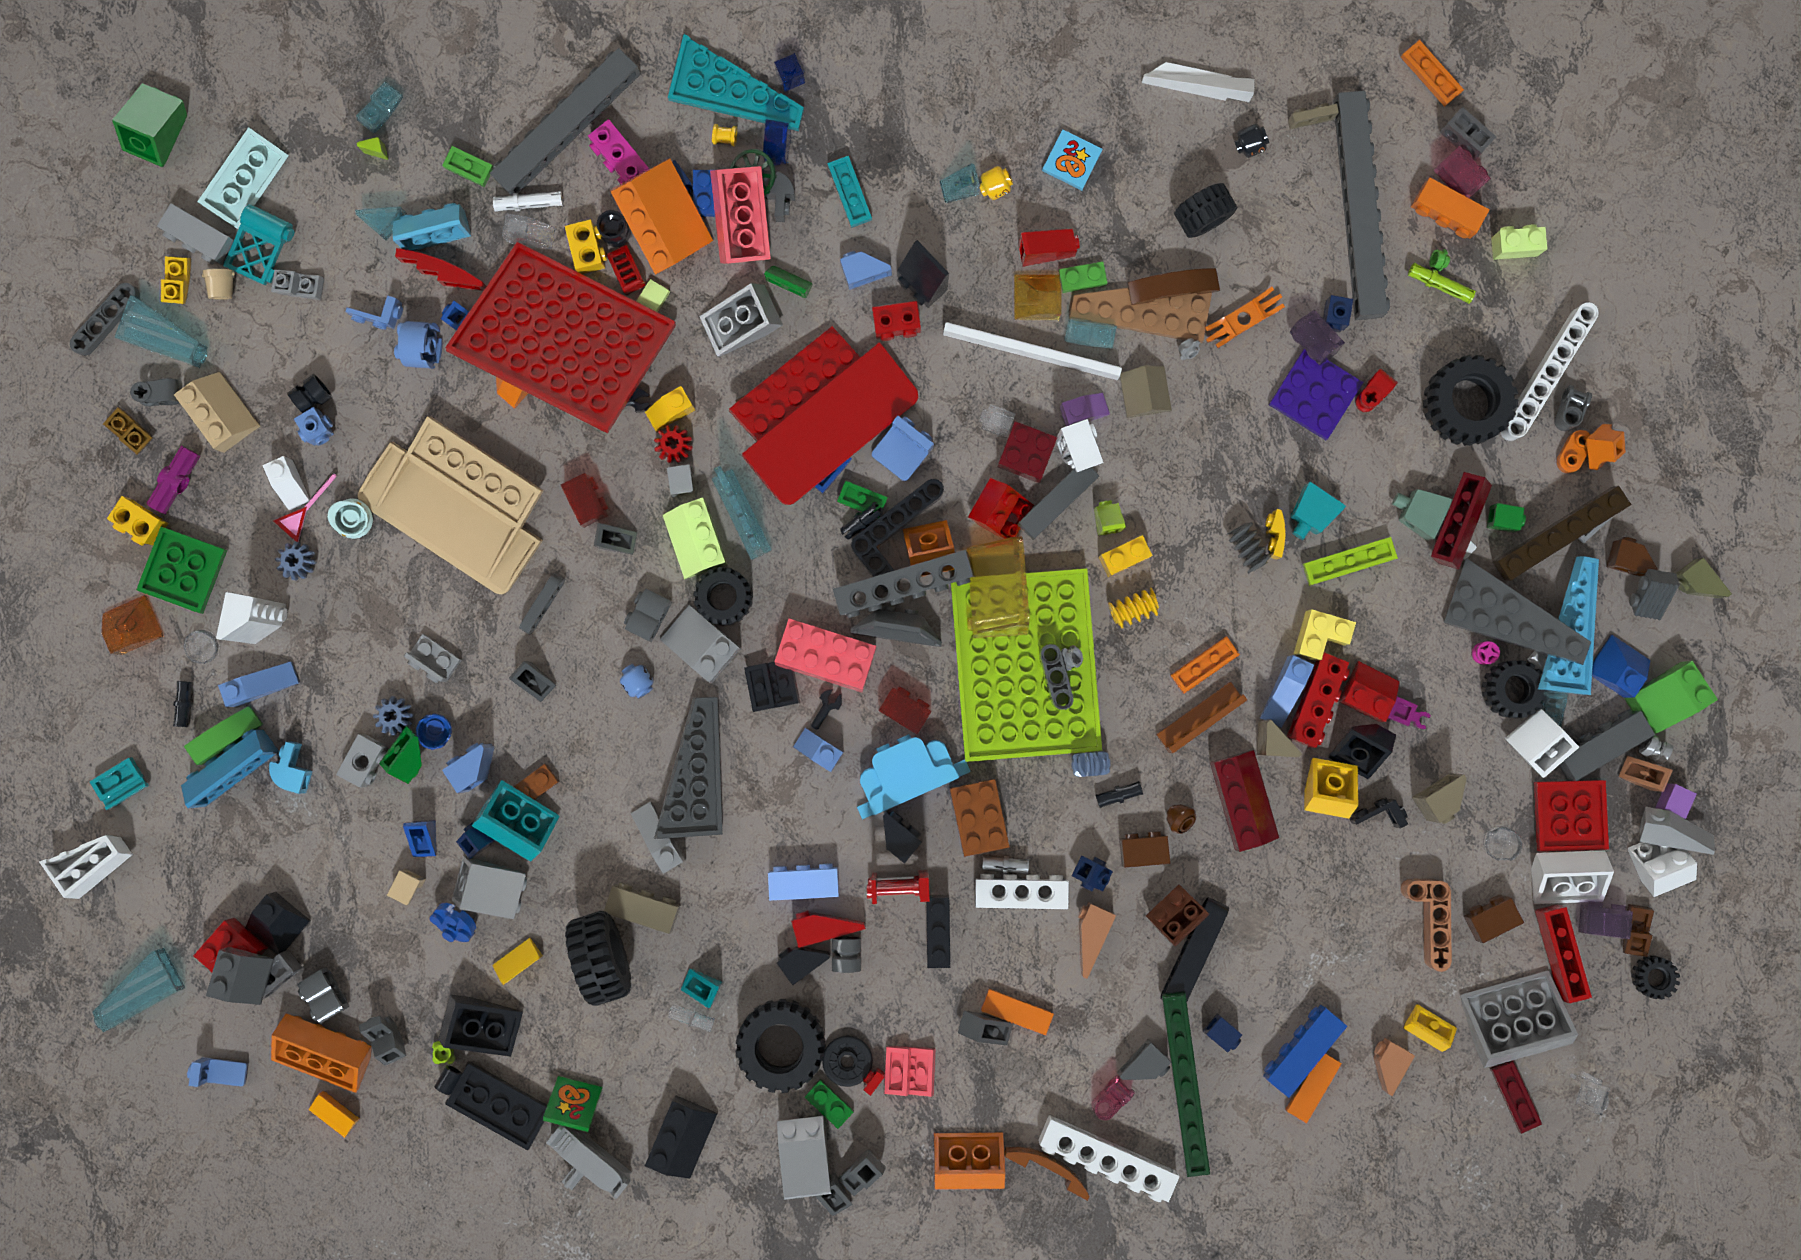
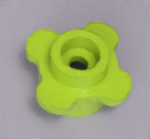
[432,1041,456,1064]

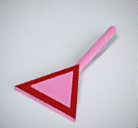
[273,474,336,542]

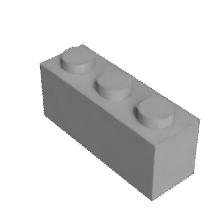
[157,203,234,266]

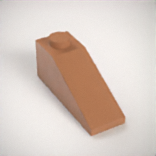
[1078,902,1116,979]

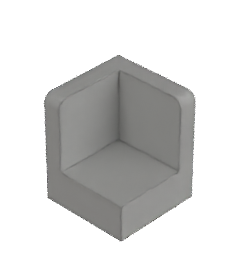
[667,465,693,497]

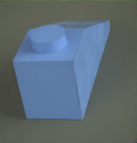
[1260,655,1314,728]
[218,662,300,707]

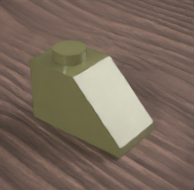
[1676,558,1732,598]

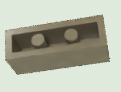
[604,882,681,934]

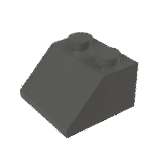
[206,947,274,1005]

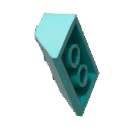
[472,780,560,862]

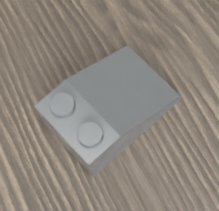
[699,283,783,357]
[660,605,741,683]
[777,1116,831,1200]

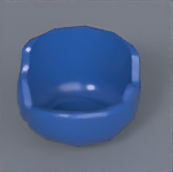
[416,713,452,750]

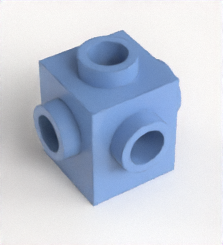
[294,407,334,446]

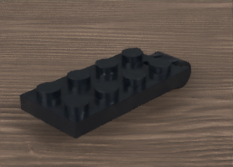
[434,1061,547,1151]

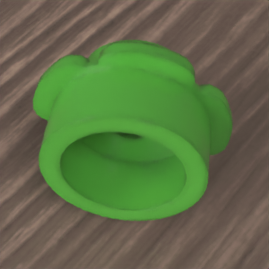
[1429,249,1450,271]

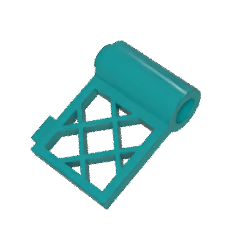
[223,204,294,285]

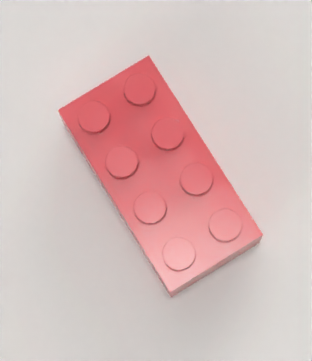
[775,619,876,692]

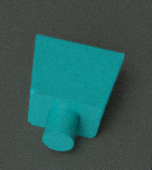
[1290,482,1346,540]

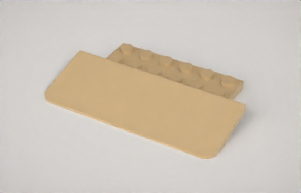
[358,416,544,594]

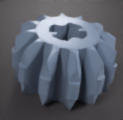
[275,541,317,581]
[373,696,414,735]
[1071,751,1111,777]

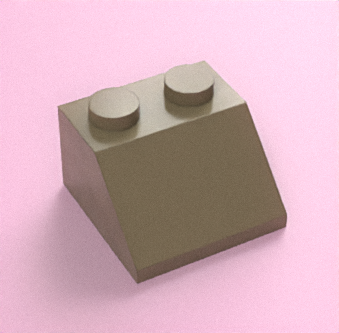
[1412,773,1467,824]

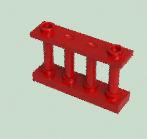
[867,870,930,904]

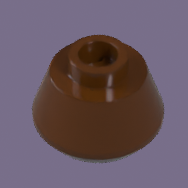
[1166,804,1196,834]

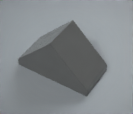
[594,523,637,555]
[509,661,556,702]
[815,1173,853,1216]

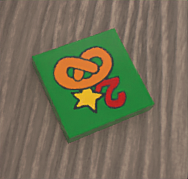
[543,1076,603,1132]

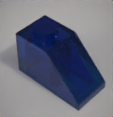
[763,119,792,165]

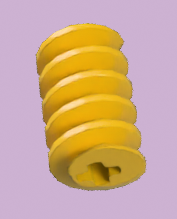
[1108,588,1159,628]

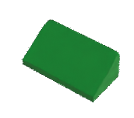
[764,266,813,298]

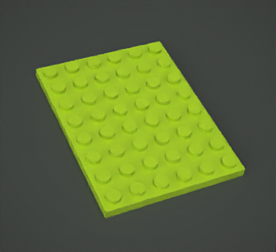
[951,568,1102,762]

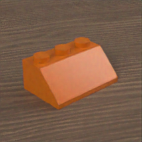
[934,1132,1005,1189]

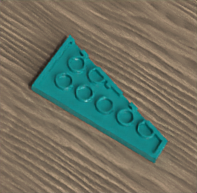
[668,34,804,131]

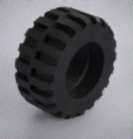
[1423,355,1519,446]
[565,911,631,1006]
[735,999,825,1093]

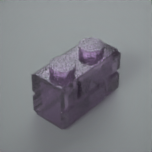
[1289,310,1345,365]

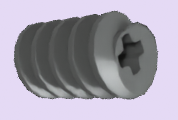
[1226,522,1271,574]

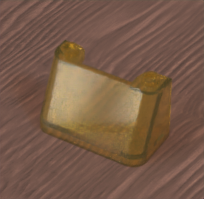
[966,536,1029,638]

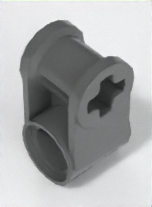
[130,378,179,407]
[1554,385,1592,431]

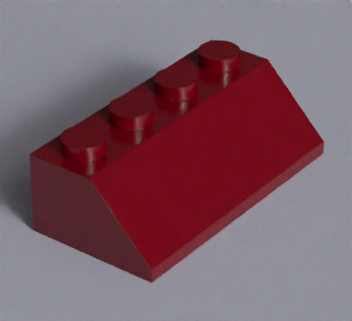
[1210,750,1279,852]

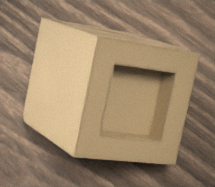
[387,869,426,905]

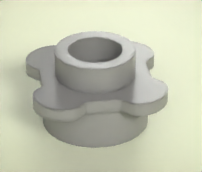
[1178,338,1200,360]
[1061,645,1083,671]

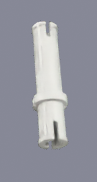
[493,191,563,212]

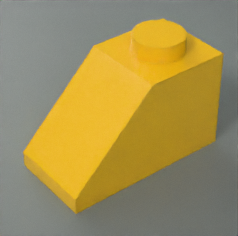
[645,386,695,432]

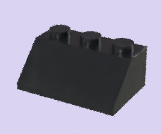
[645,1095,718,1179]

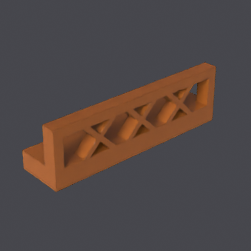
[1156,682,1247,754]

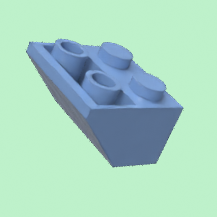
[442,743,494,793]

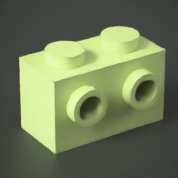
[1491,224,1547,260]

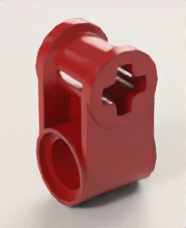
[1355,368,1398,412]

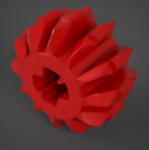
[654,425,693,464]

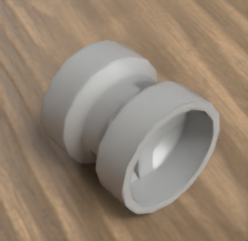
[1639,735,1673,765]

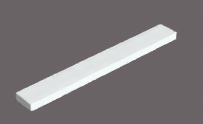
[943,322,1122,380]

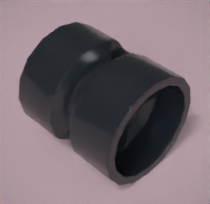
[597,210,631,247]
[287,374,332,413]

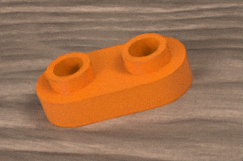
[1556,430,1591,473]

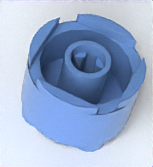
[394,321,442,369]

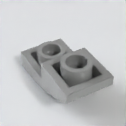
[271,270,324,300]

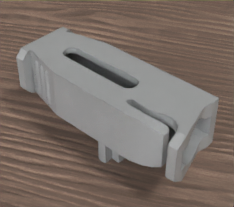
[546,1125,632,1199]

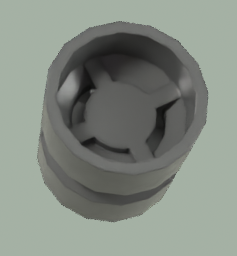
[832,936,861,973]

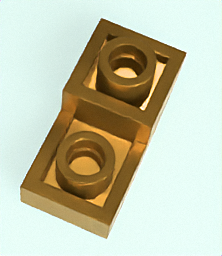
[103,407,153,455]

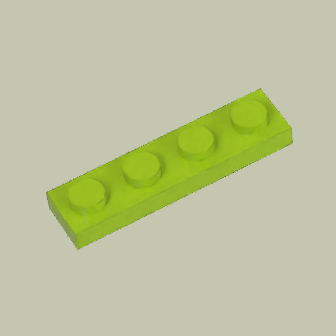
[1302,537,1398,586]

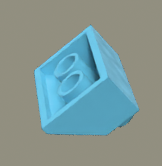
[392,203,471,251]

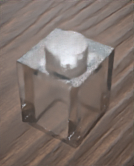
[979,404,1016,438]

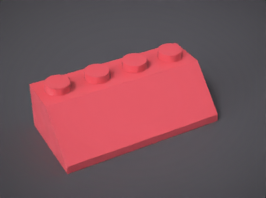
[710,166,771,264]

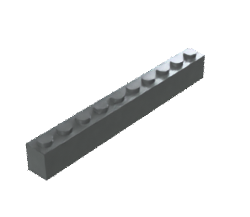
[1333,91,1390,320]

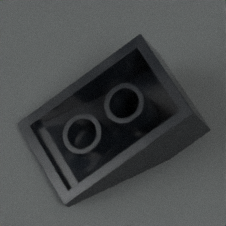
[897,240,949,308]
[438,994,523,1057]

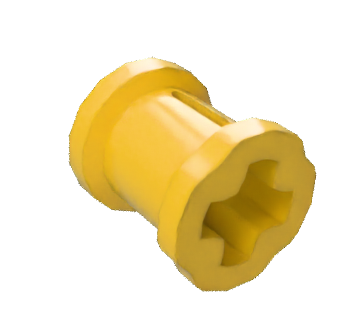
[712,124,738,147]

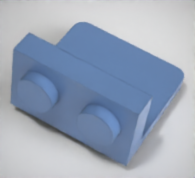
[872,416,934,481]

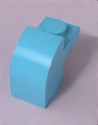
[269,742,313,794]

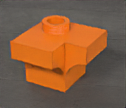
[1585,424,1626,470]

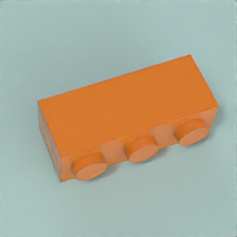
[1411,177,1490,239]

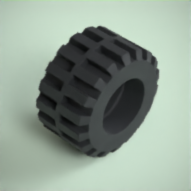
[1174,183,1238,238]
[693,567,753,626]
[1482,660,1548,718]

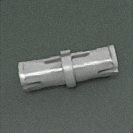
[982,855,1029,874]

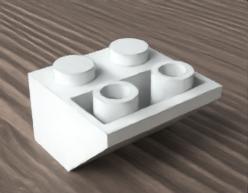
[1505,709,1579,778]
[1628,842,1697,897]

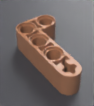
[1401,879,1452,972]

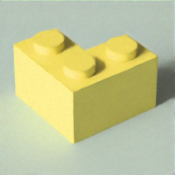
[1293,609,1356,661]

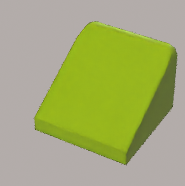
[357,137,388,160]

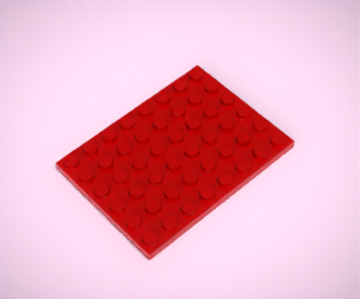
[445,242,676,434]

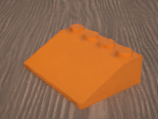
[610,158,713,275]

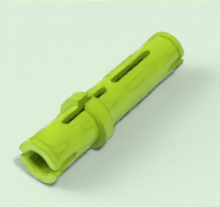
[1407,262,1476,304]

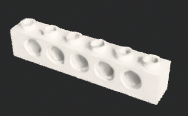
[1038,1115,1180,1202]

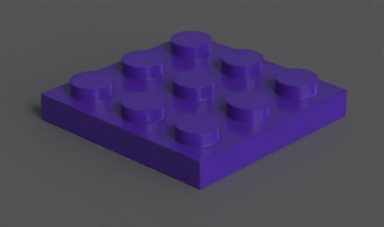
[1269,347,1364,441]

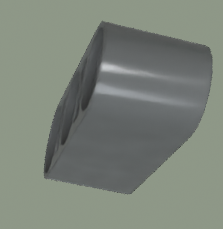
[1039,644,1074,710]

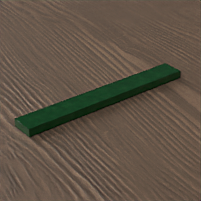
[1162,991,1211,1177]

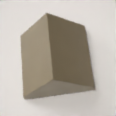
[1120,365,1172,418]
[1257,719,1302,757]

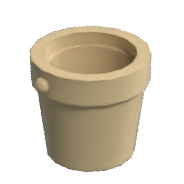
[202,269,235,300]

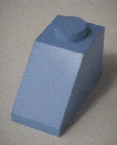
[840,251,892,290]
[793,728,844,772]

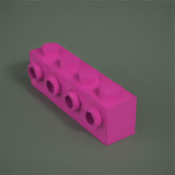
[588,119,649,184]

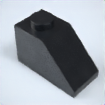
[777,946,831,985]

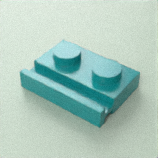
[90,757,149,810]

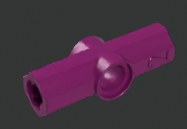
[146,445,201,515]

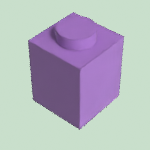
[1655,783,1697,819]

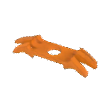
[1205,287,1285,348]

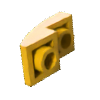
[161,256,191,304]
[1265,509,1285,560]

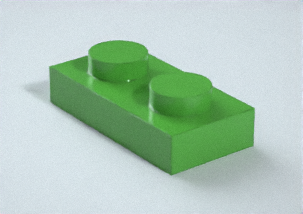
[442,146,493,187]
[1058,262,1107,293]

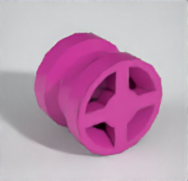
[1472,641,1500,665]

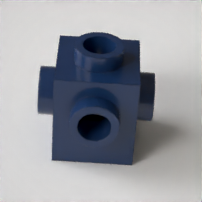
[1072,855,1113,892]

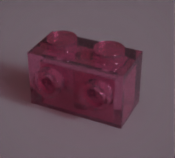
[1434,146,1491,198]

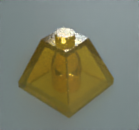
[1014,275,1061,320]

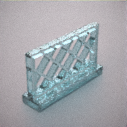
[712,466,772,560]

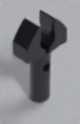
[625,388,651,413]
[811,689,842,730]

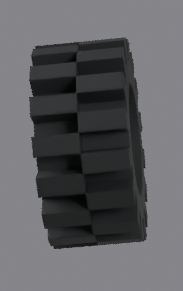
[1631,955,1680,1000]

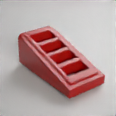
[606,245,646,295]

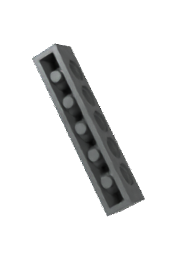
[833,550,975,619]

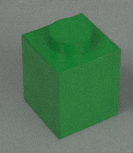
[1487,503,1526,533]

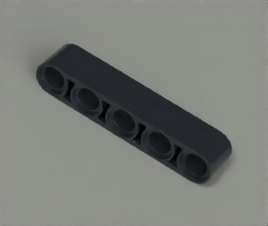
[1160,897,1229,1001]

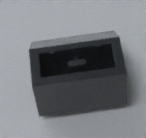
[883,810,922,864]

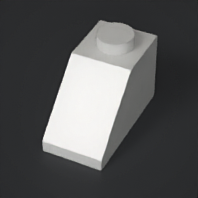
[262,456,310,510]

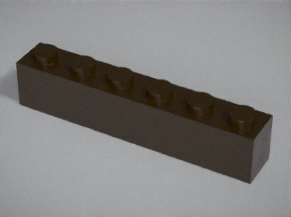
[1493,485,1632,581]

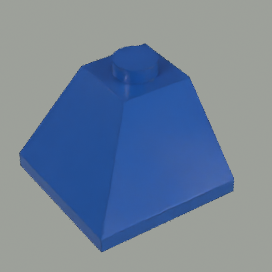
[1592,635,1650,698]

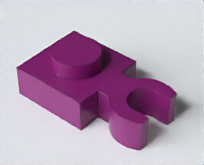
[1388,697,1431,729]

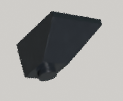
[1328,724,1396,780]
[245,892,311,955]

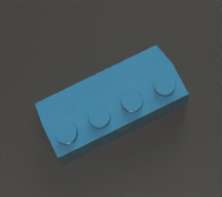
[181,729,279,809]

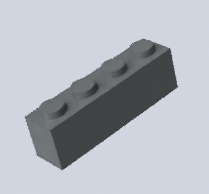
[1559,709,1655,781]

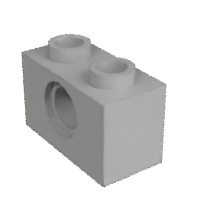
[336,734,389,788]

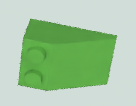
[1624,661,1718,734]

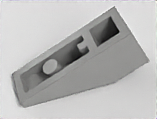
[631,801,686,874]
[1640,807,1715,855]

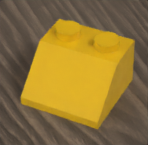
[1304,758,1358,819]

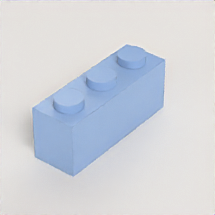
[768,863,839,901]

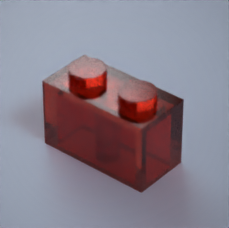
[561,473,609,528]
[878,686,932,735]

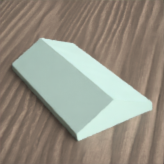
[197,127,289,229]

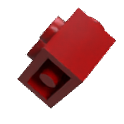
[872,301,921,341]

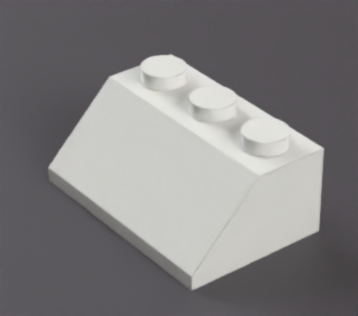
[1531,850,1614,904]

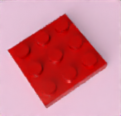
[1534,780,1609,851]

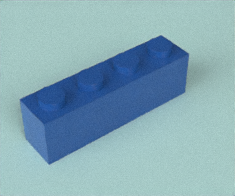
[1263,1005,1347,1098]

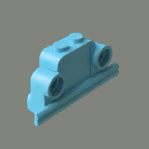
[857,734,971,820]

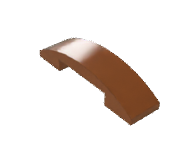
[1004,1147,1090,1201]

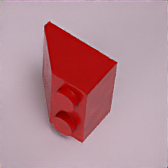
[1338,661,1400,722]

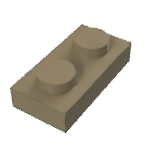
[1288,103,1339,129]

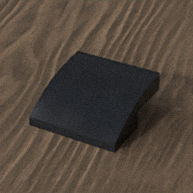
[744,662,800,712]

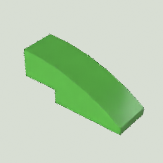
[184,706,263,765]

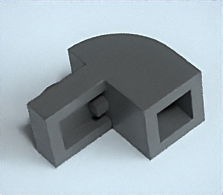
[762,170,795,222]
[359,1015,406,1066]
[838,1150,886,1196]

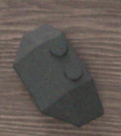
[850,606,942,647]

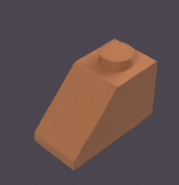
[1373,1038,1415,1096]

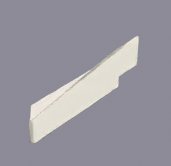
[1142,62,1254,102]

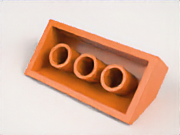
[271,1013,372,1093]

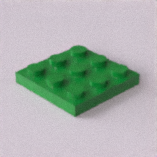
[136,527,228,614]

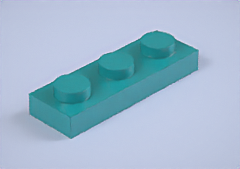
[827,156,872,228]

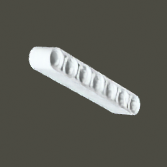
[1501,302,1599,441]

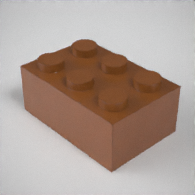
[949,778,1009,857]

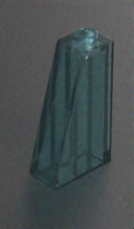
[114,295,208,368]
[92,948,185,1032]

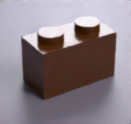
[1119,831,1170,868]
[1464,895,1524,943]

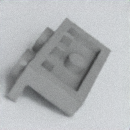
[404,634,462,683]

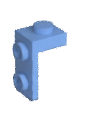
[345,296,403,330]
[187,1057,248,1087]

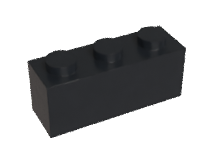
[926,895,951,968]

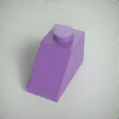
[1060,393,1110,427]

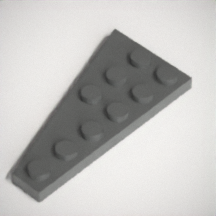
[654,697,723,839]

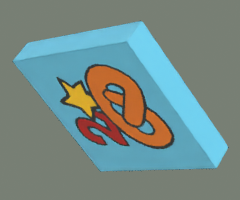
[1042,129,1103,191]

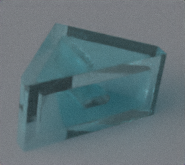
[939,164,980,203]
[355,207,407,241]

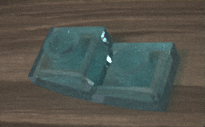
[356,82,403,134]
[1065,319,1117,348]

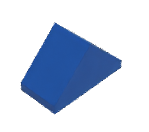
[403,820,437,857]

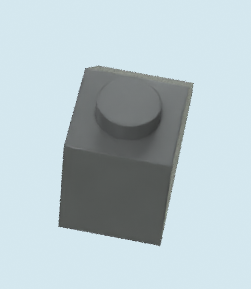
[958,1011,1013,1045]
[1117,1039,1171,1080]

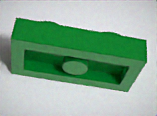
[837,481,888,519]
[804,1079,854,1129]

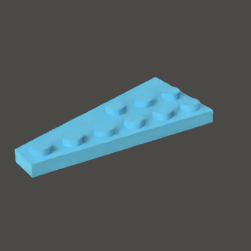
[1538,556,1599,695]

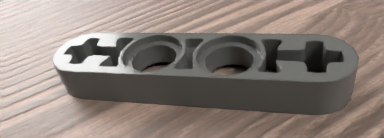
[70,283,140,356]

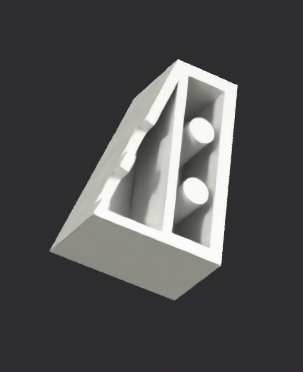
[1056,419,1104,472]
[39,835,133,899]

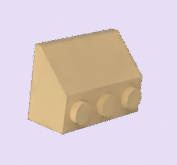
[174,372,260,453]

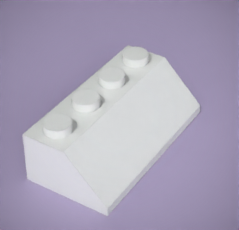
[216,592,287,644]

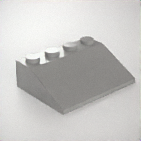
[1460,970,1578,1068]

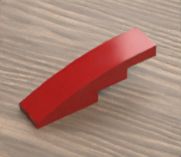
[395,248,487,291]

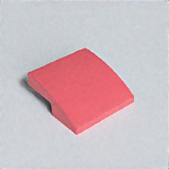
[884,1046,936,1097]

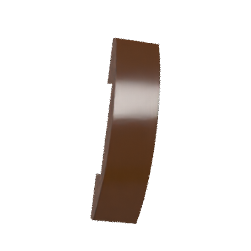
[1127,268,1220,305]

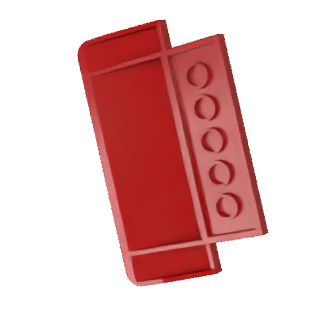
[729,326,918,505]

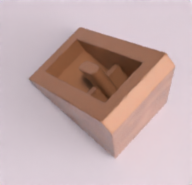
[1619,756,1673,792]

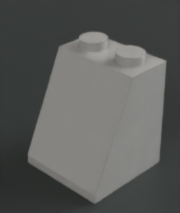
[452,856,527,919]

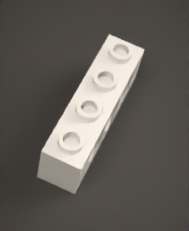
[975,874,1069,909]

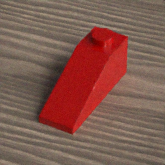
[791,910,866,948]

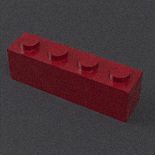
[1431,472,1492,570]

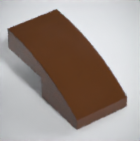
[1623,904,1654,957]

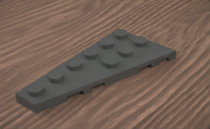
[1444,558,1591,665]

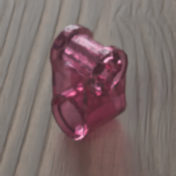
[1092,1075,1135,1121]

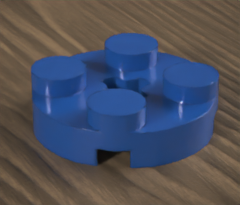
[429,903,476,942]

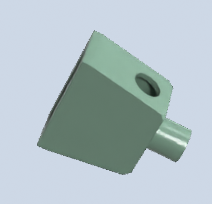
[1392,489,1453,541]

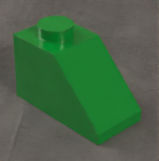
[379,726,422,784]

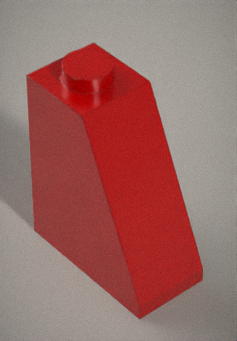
[1018,229,1080,267]

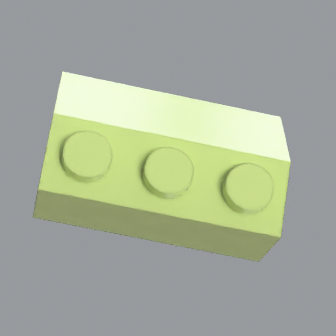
[663,498,728,579]

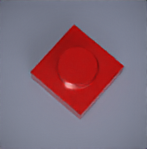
[863,1067,885,1096]

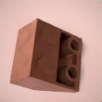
[1146,884,1209,947]

